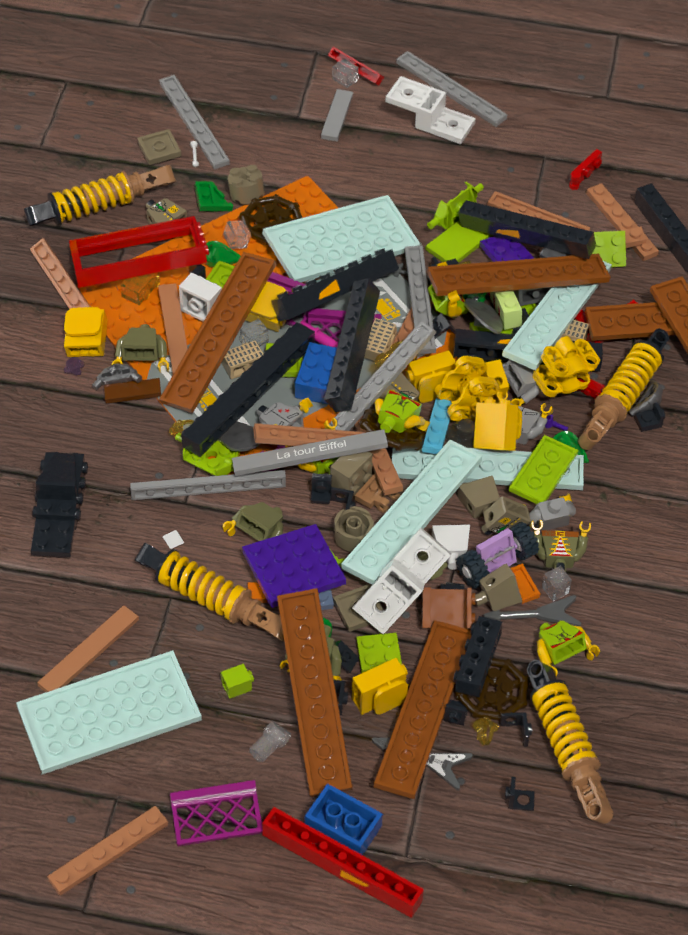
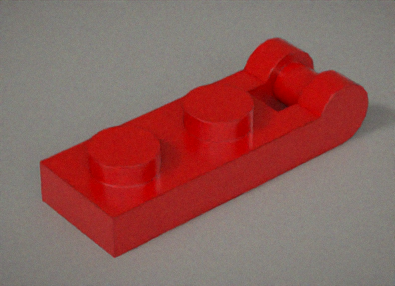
[569,149,602,190]

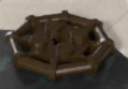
[239,194,303,245]
[359,408,426,451]
[455,658,530,720]

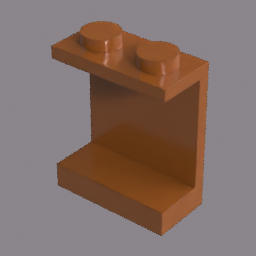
[422,587,475,630]

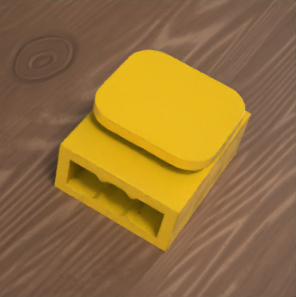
[246,281,289,332]
[64,307,108,357]
[406,350,456,403]
[474,399,522,451]
[352,658,408,715]

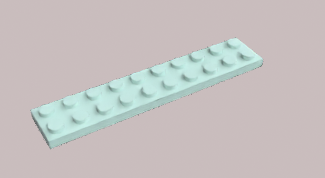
[502,261,612,371]
[342,440,482,585]
[392,446,584,490]

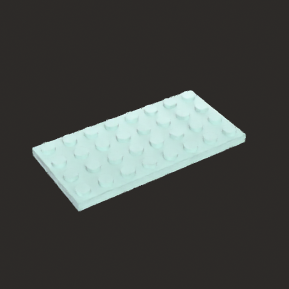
[262,195,420,282]
[16,651,202,774]

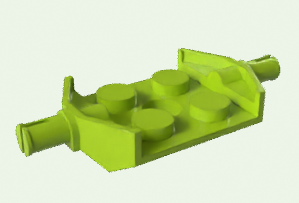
[427,182,484,230]
[175,433,240,476]

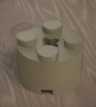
[228,165,265,204]
[334,506,374,552]

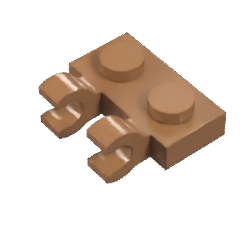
[355,473,401,513]

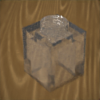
[332,58,359,88]
[223,221,251,249]
[239,319,269,347]
[542,566,572,601]

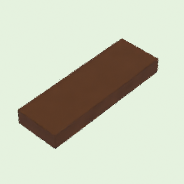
[104,378,162,404]

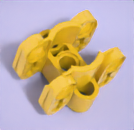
[532,336,600,397]
[434,356,500,422]

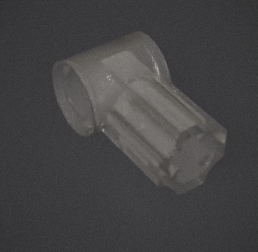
[249,721,291,762]

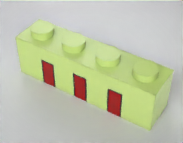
[488,290,522,330]

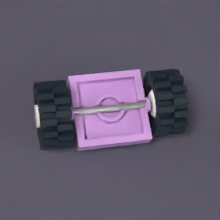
[456,522,539,589]

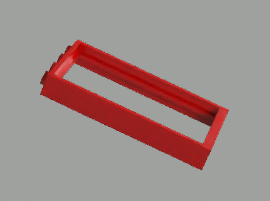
[69,216,209,288]

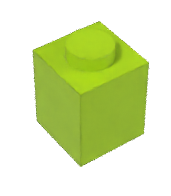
[221,664,254,699]

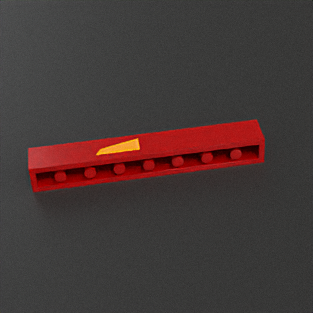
[262,807,424,918]

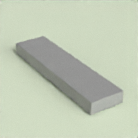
[321,89,353,142]

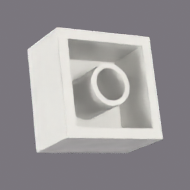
[179,273,222,322]

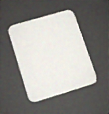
[163,530,184,549]

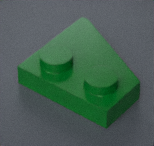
[194,181,233,211]

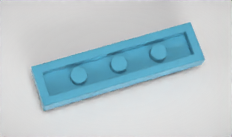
[422,398,452,454]

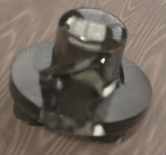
[446,419,479,449]

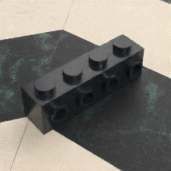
[453,616,502,698]

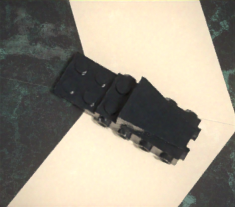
[31,452,88,558]

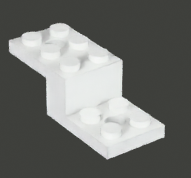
[386,76,476,144]
[353,528,451,634]

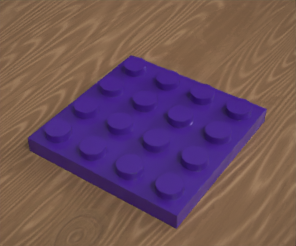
[242,524,346,608]

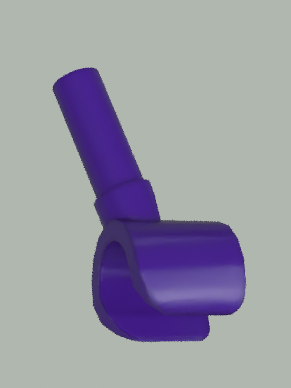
[545,414,568,431]

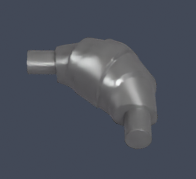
[92,363,142,390]
[629,380,663,416]

